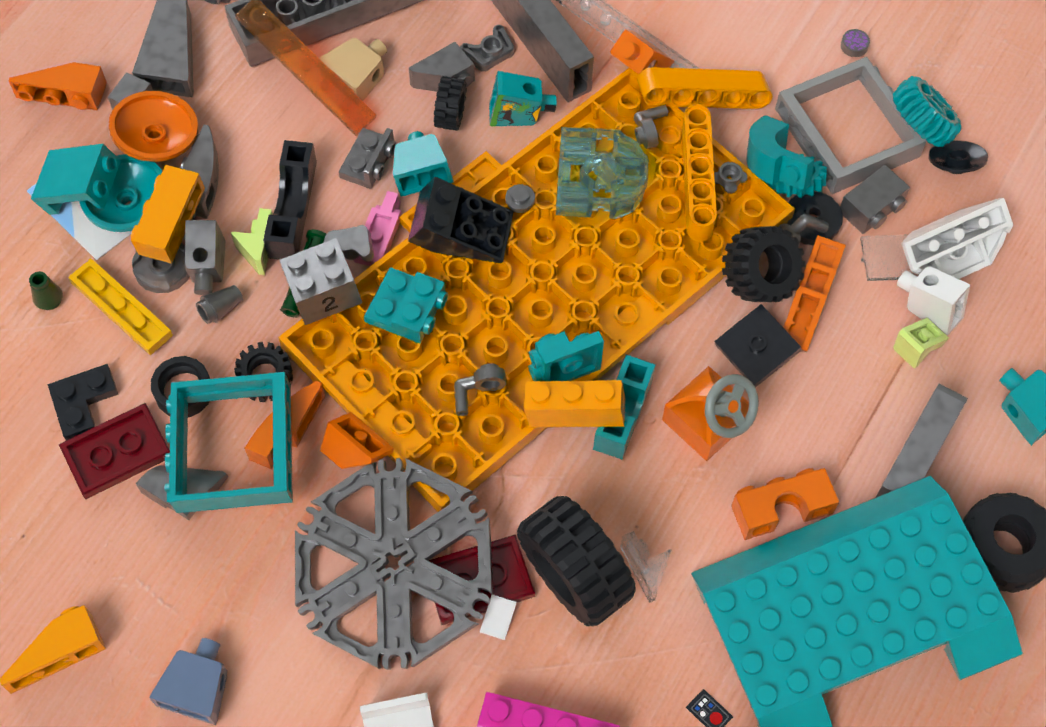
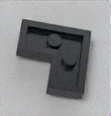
[47,364,119,441]

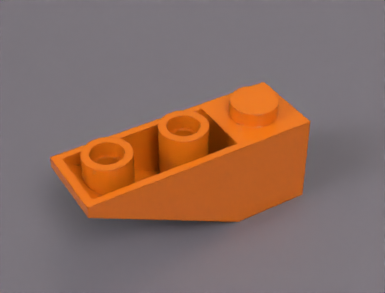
[9,62,107,110]

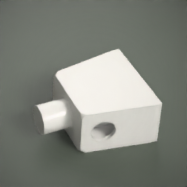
[897,266,970,336]

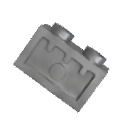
[339,128,396,189]

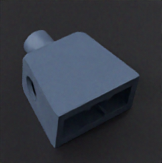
[149,638,227,725]

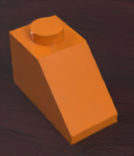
[320,412,394,469]

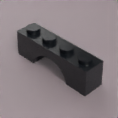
[263,140,317,259]

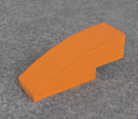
[245,381,325,469]

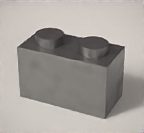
[840,165,910,234]

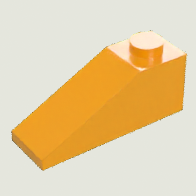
[0,605,106,694]

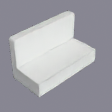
[360,693,434,727]

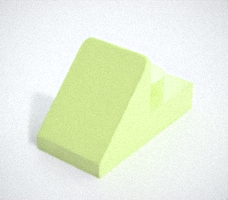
[231,208,273,275]
[893,318,949,368]

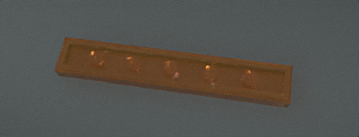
[235,0,376,136]

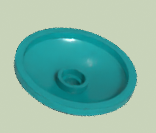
[79,154,162,232]

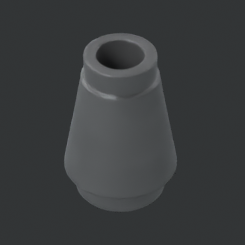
[196,285,243,324]

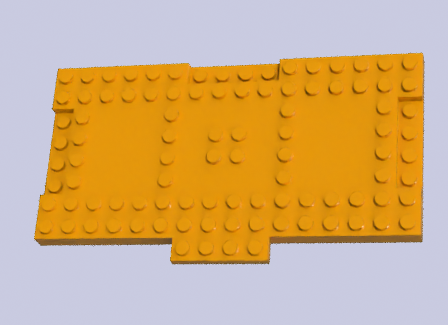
[278,68,795,512]

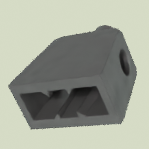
[185,220,226,296]

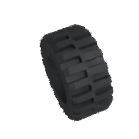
[517,496,636,626]

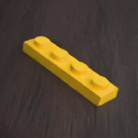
[68,258,173,356]

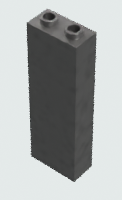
[491,0,594,102]

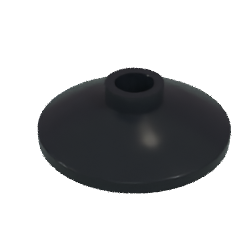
[929,141,988,174]

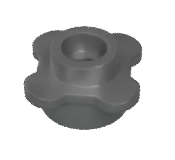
[714,162,747,193]

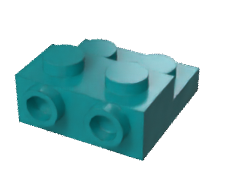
[364,267,448,344]
[528,331,604,381]

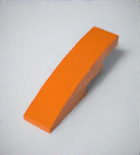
[783,235,846,352]

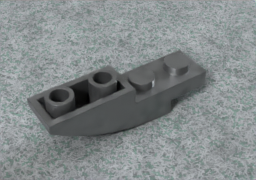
[180,125,219,240]

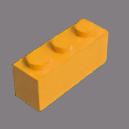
[131,165,205,264]
[524,380,625,427]

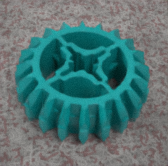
[893,76,962,147]

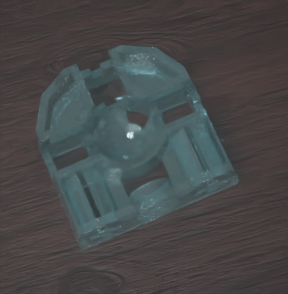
[556,127,649,219]

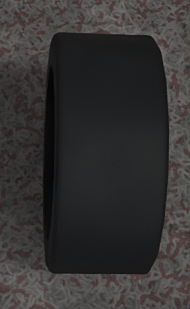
[151,356,210,417]

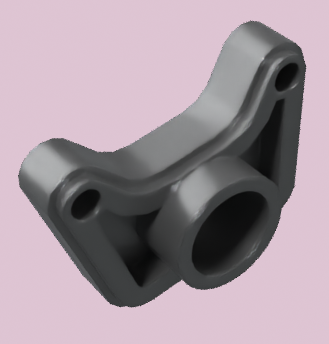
[460,25,514,71]
[324,225,374,262]

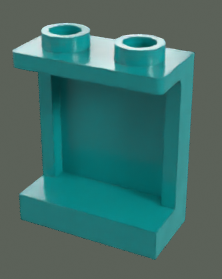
[31,144,120,215]

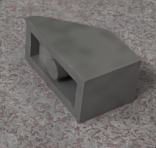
[409,42,475,92]

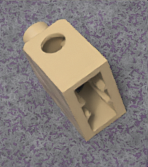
[318,38,387,105]

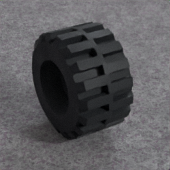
[722,226,806,302]

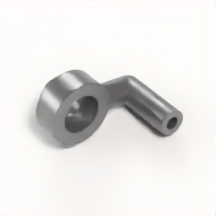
[634,105,668,149]
[779,214,829,247]
[454,363,506,416]

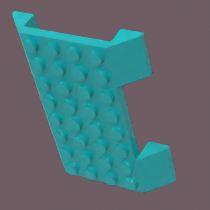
[691,476,1023,727]

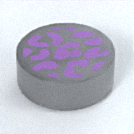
[841,29,870,57]

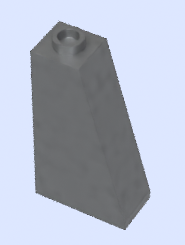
[132,0,194,97]
[875,384,968,498]

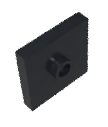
[714,304,801,388]

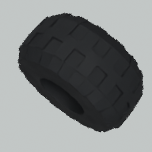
[963,492,1046,593]

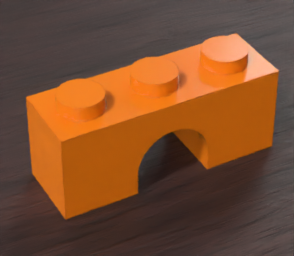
[731,468,839,540]

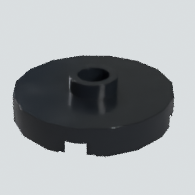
[787,191,843,245]

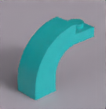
[746,115,814,191]

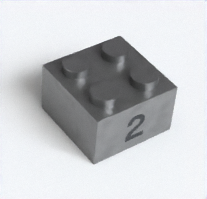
[279,238,363,325]

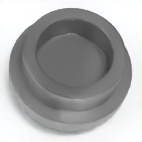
[505,184,535,213]

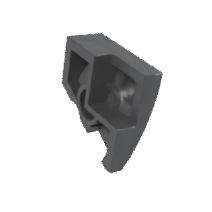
[136,465,228,520]

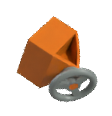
[662,366,759,461]

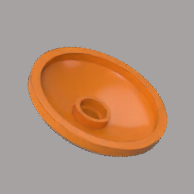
[109,91,198,162]

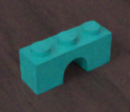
[593,355,656,460]

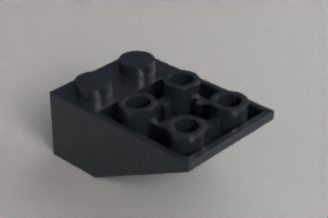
[408,177,514,263]

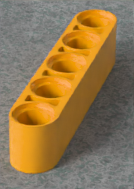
[637,67,773,109]
[682,104,717,242]

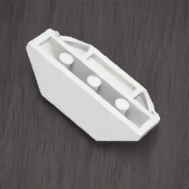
[901,198,1013,279]

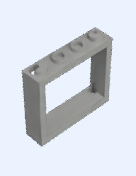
[775,57,927,194]

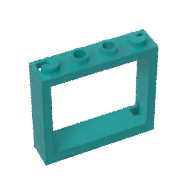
[164,372,293,513]

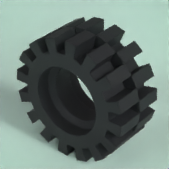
[434,76,467,131]
[234,342,293,402]

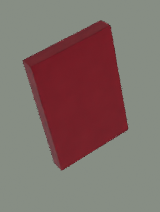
[58,403,170,500]
[428,535,535,626]

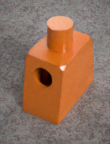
[610,29,675,74]

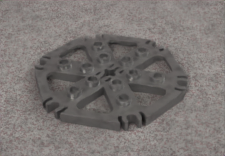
[295,458,493,670]

